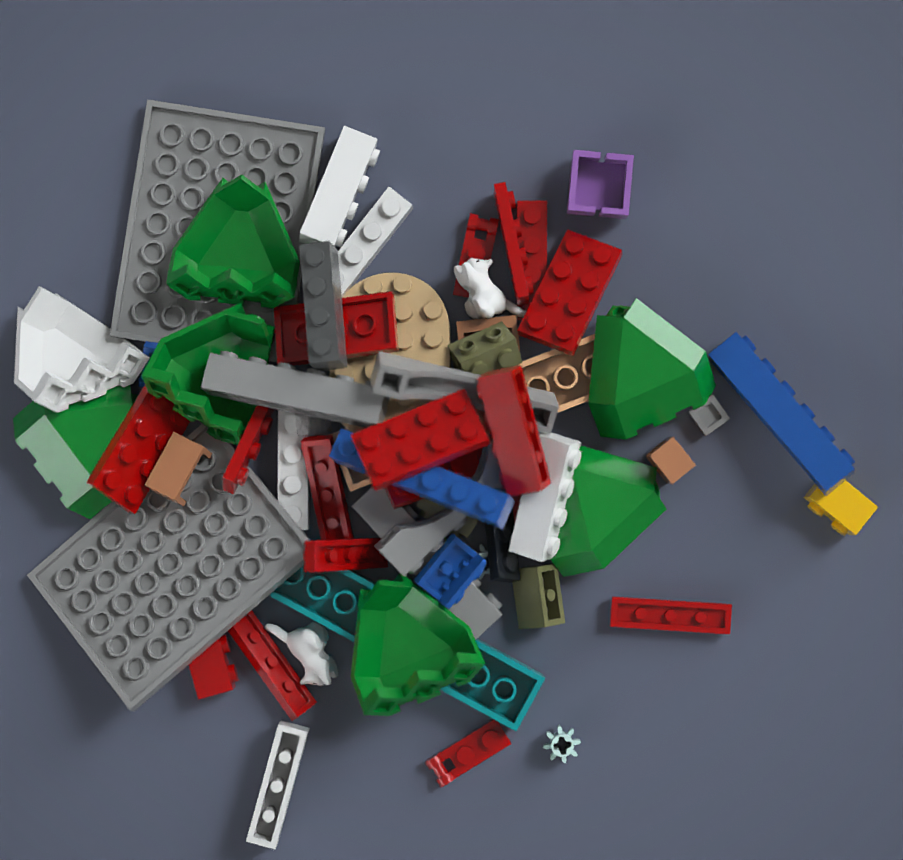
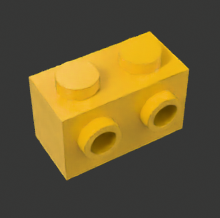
[803,480,878,536]

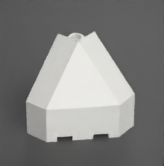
[14,286,149,413]

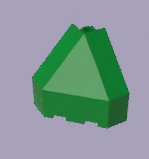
[166,175,300,308]
[588,298,716,440]
[141,302,275,445]
[13,385,138,519]
[550,445,667,577]
[350,573,485,716]

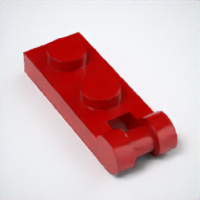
[453,213,499,298]
[425,719,512,788]

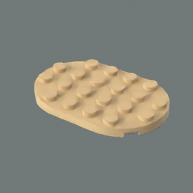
[330,273,451,433]

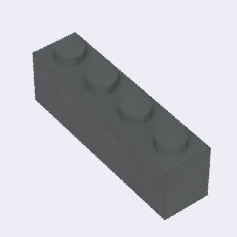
[300,241,348,371]

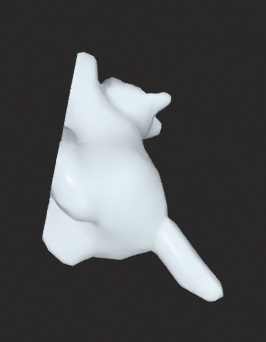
[454,258,526,320]
[265,622,338,686]

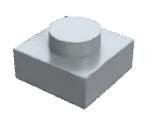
[688,394,730,436]

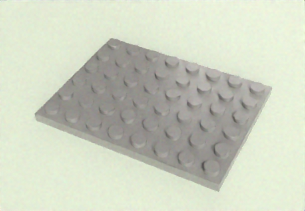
[110,99,325,363]
[27,423,310,712]

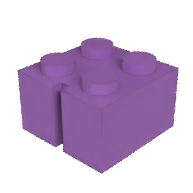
[566,150,634,219]

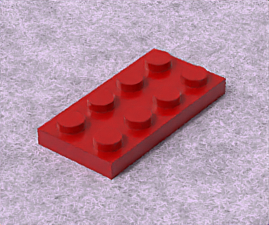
[517,229,623,356]
[274,291,399,366]
[86,385,190,514]
[351,388,490,491]

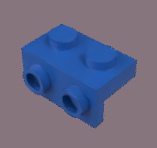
[414,533,487,609]

